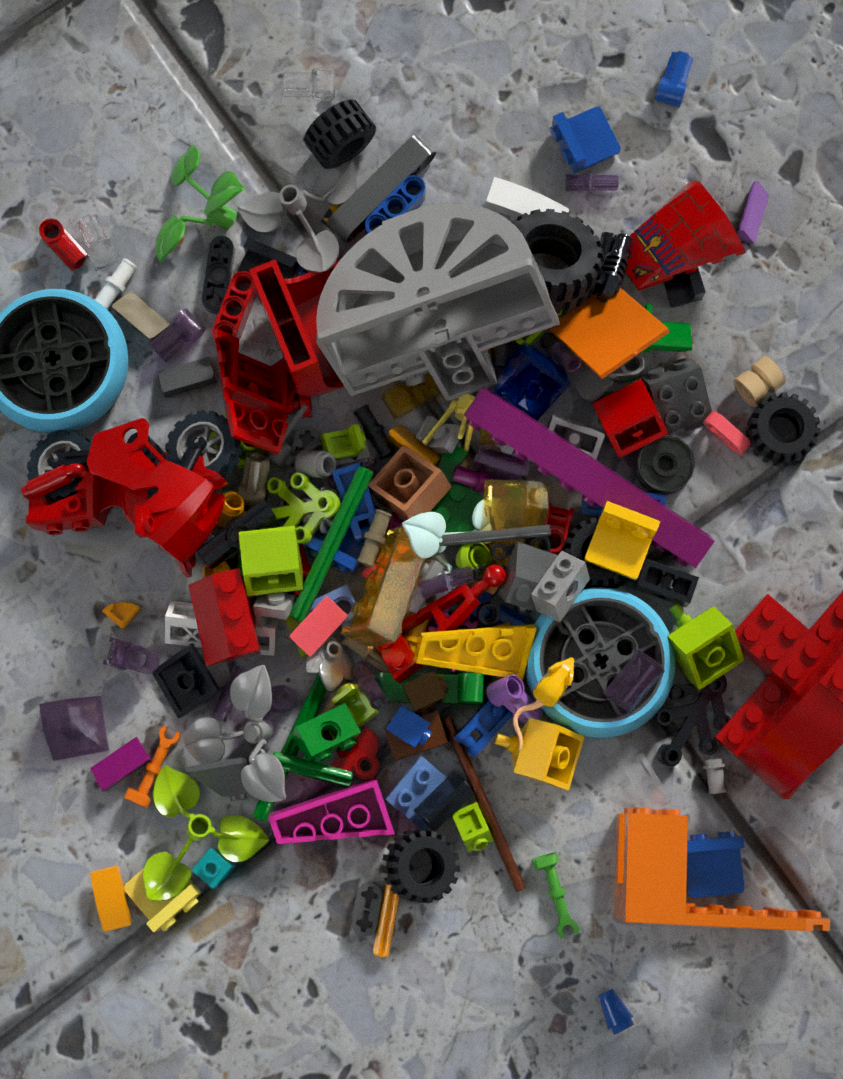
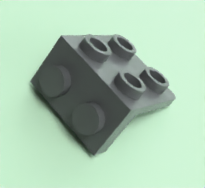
[641,358,712,432]

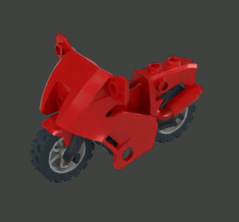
[21,410,242,577]

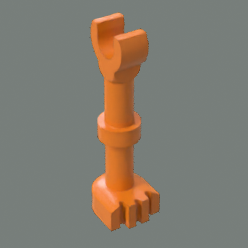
[124,726,181,808]

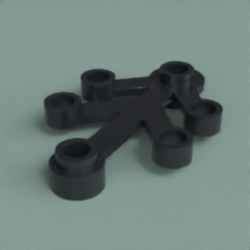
[472,536,551,626]
[654,674,731,767]

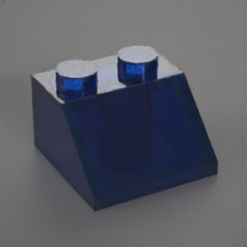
[493,341,570,421]

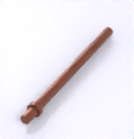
[442,716,526,892]

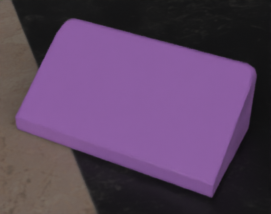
[736,181,769,243]

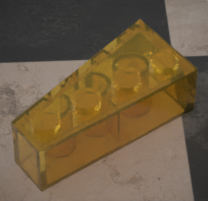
[340,526,426,647]

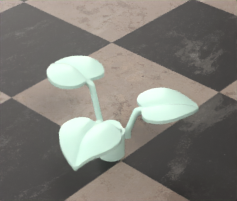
[402,497,506,614]

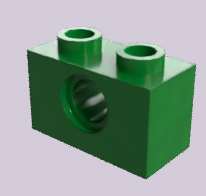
[292,703,361,763]

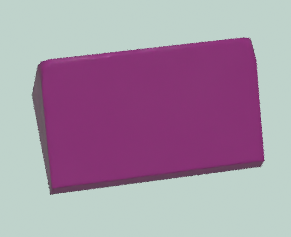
[90,737,152,791]

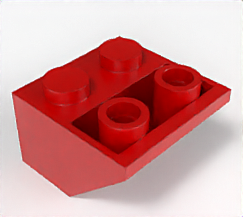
[592,379,669,458]

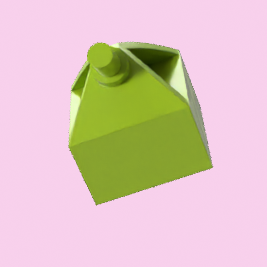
[668,603,745,690]

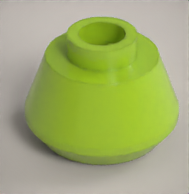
[455,542,491,577]

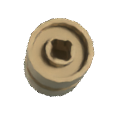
[733,356,786,407]

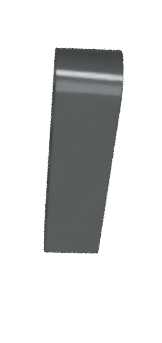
[327,134,436,243]

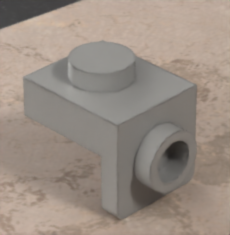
[252,592,296,628]

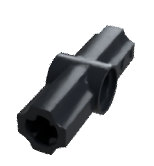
[196,499,277,570]

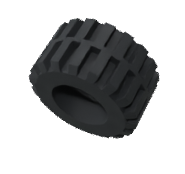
[303,99,376,169]
[746,392,821,466]
[563,517,624,588]
[382,830,460,903]

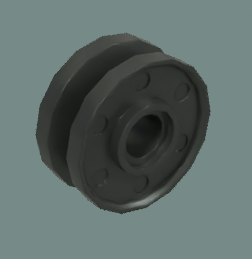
[635,435,695,495]

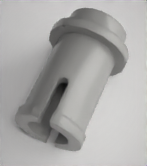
[703,758,727,794]

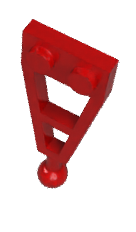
[373,565,506,684]

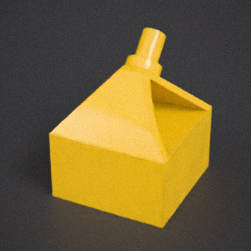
[494,718,585,791]

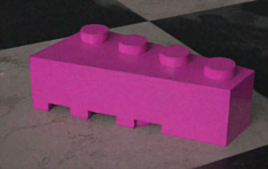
[268,777,395,844]

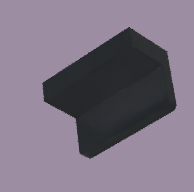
[238,238,298,279]
[663,267,706,308]
[413,771,474,832]

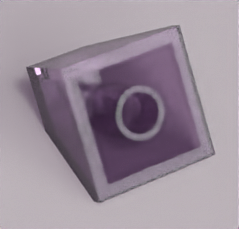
[39,696,109,761]

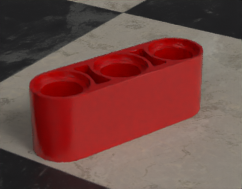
[212,271,257,341]

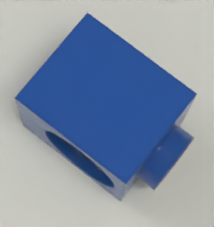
[386,705,432,748]

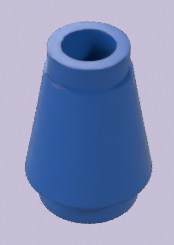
[598,989,634,1035]

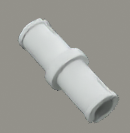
[94,258,137,310]

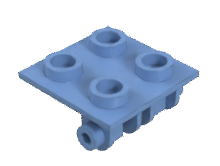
[385,756,447,830]

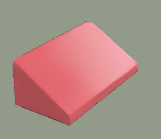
[289,596,348,657]

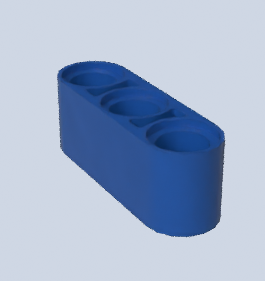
[365,175,426,235]

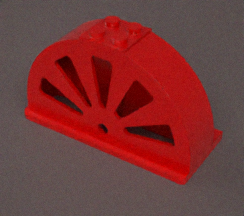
[714,590,843,800]

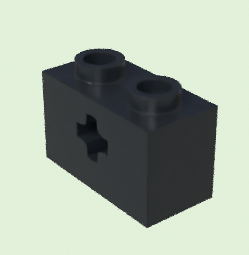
[634,559,699,608]

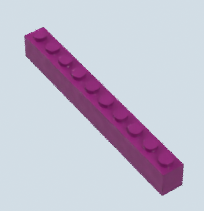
[464,385,715,568]

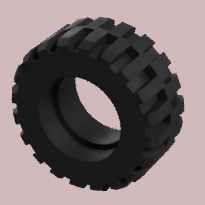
[511,209,604,314]

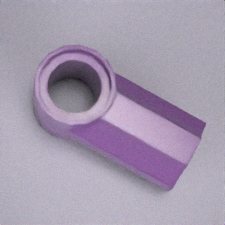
[487,674,543,724]

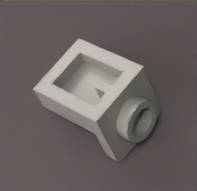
[416,416,460,454]

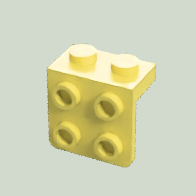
[124,852,202,932]

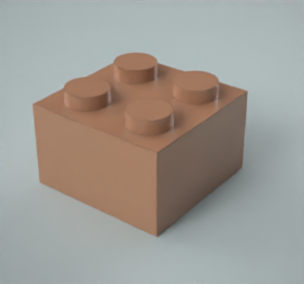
[368,445,451,520]

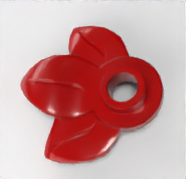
[330,727,380,780]

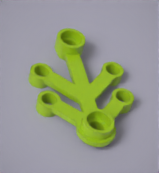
[267,472,341,544]

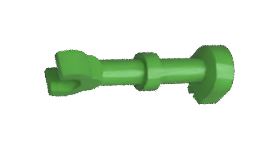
[532,852,579,939]

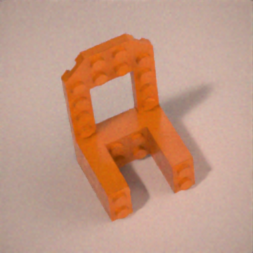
[614,807,830,931]

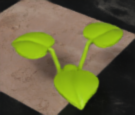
[143,765,269,901]

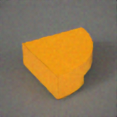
[102,602,141,630]

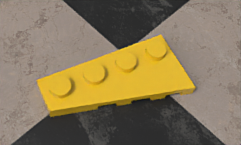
[414,624,536,680]

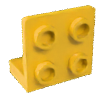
[584,501,660,580]

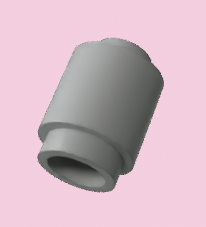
[295,450,336,478]

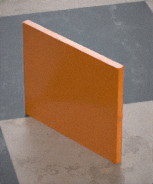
[548,288,669,379]

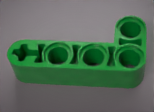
[374,673,484,705]

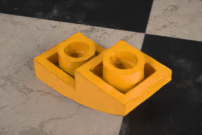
[90,865,132,932]

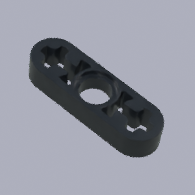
[202,236,235,314]

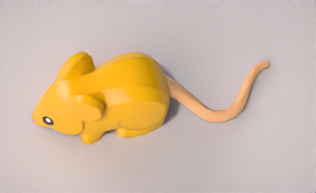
[513,657,575,751]

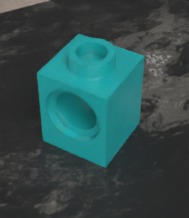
[191,848,235,889]

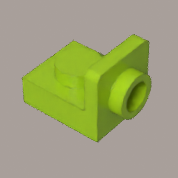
[452,802,494,852]

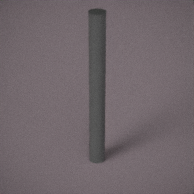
[439,525,551,546]

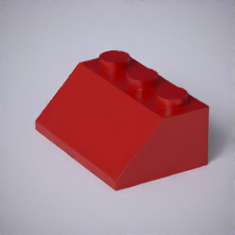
[188,568,261,666]

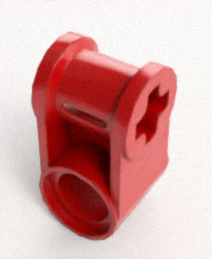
[539,502,574,555]

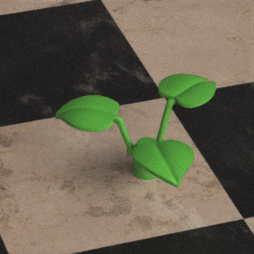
[156,145,245,264]

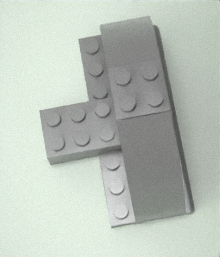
[315,203,560,402]

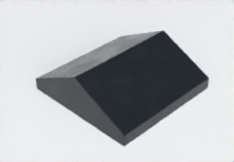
[151,643,221,719]

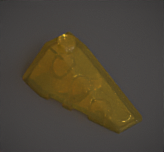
[484,480,549,566]

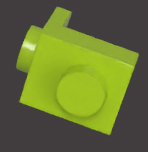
[320,423,366,461]
[331,683,380,728]

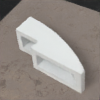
[486,177,569,220]

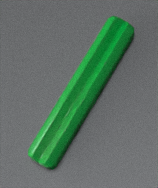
[273,751,353,788]

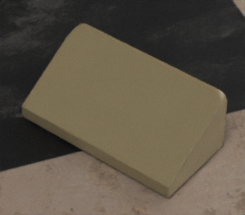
[111,291,171,345]

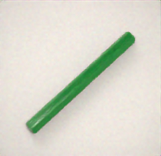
[290,466,373,622]
[253,673,327,821]

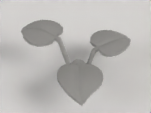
[238,161,357,274]
[184,665,287,802]

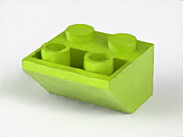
[239,526,303,596]

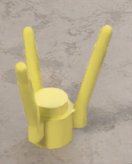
[423,394,475,452]

